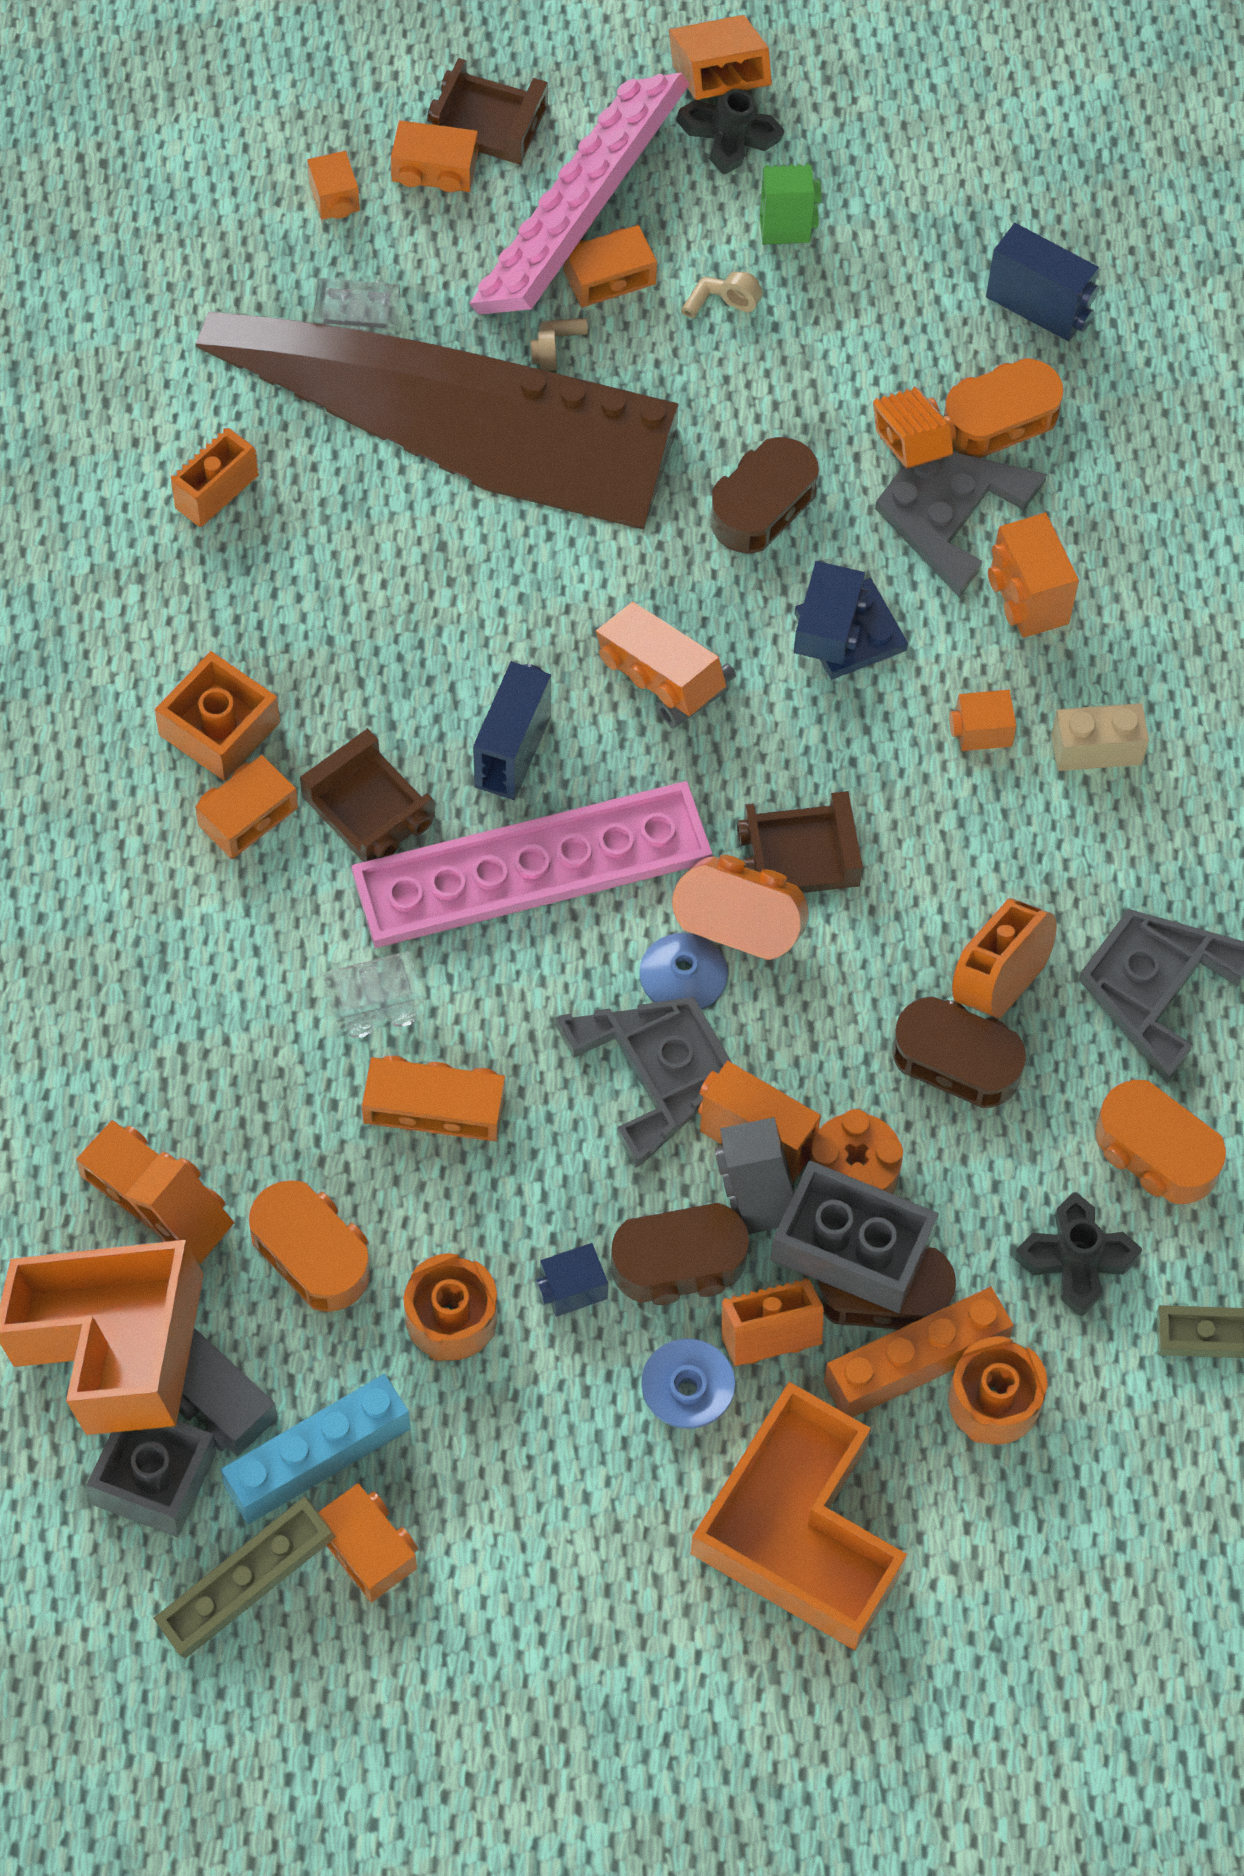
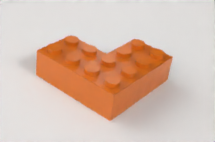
[0,1240,204,1435]
[690,1382,907,1651]

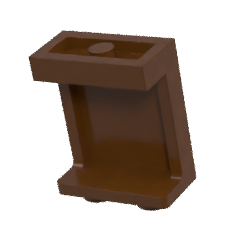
[427,58,548,165]
[300,728,435,862]
[737,791,863,893]

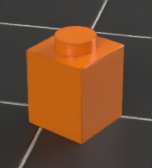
[307,150,360,220]
[949,689,1017,751]

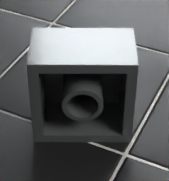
[86,1421,216,1537]

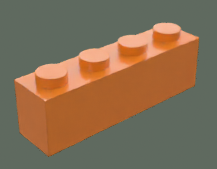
[823,1286,1014,1418]

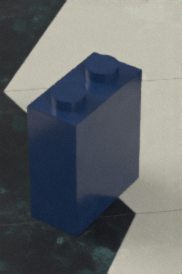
[986,222,1100,342]
[473,661,551,801]

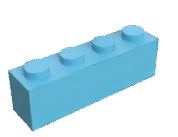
[220,1373,410,1525]

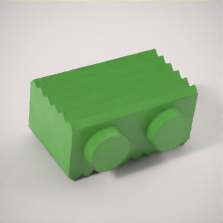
[759,163,821,245]

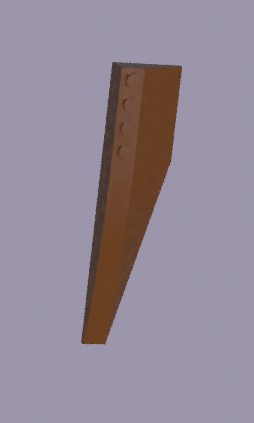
[195,312,679,530]

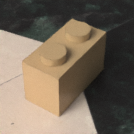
[1051,703,1149,771]

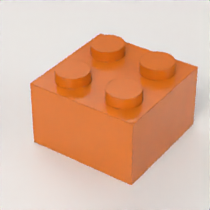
[988,512,1079,638]
[154,651,280,781]

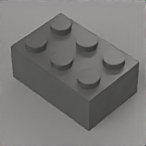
[770,1160,939,1314]

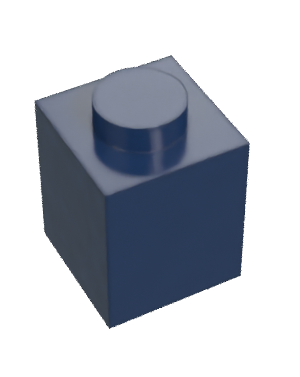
[535,1243,608,1317]

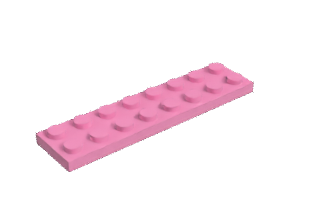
[469,72,690,315]
[351,781,713,948]

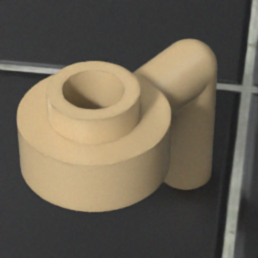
[681,272,763,319]
[531,318,588,372]

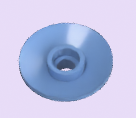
[639,933,728,1010]
[641,1339,735,1429]

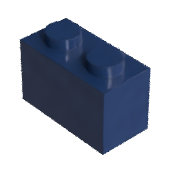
[793,561,870,665]

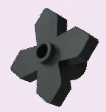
[676,89,785,174]
[1014,1192,1142,1316]

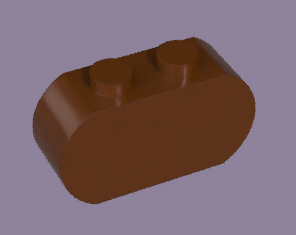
[711,437,819,553]
[892,996,1026,1108]
[611,1203,749,1305]
[814,1247,956,1330]

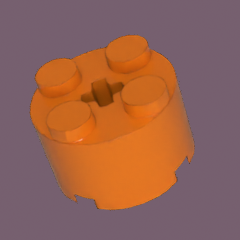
[810,1109,903,1195]
[403,1253,498,1361]
[948,1336,1048,1445]

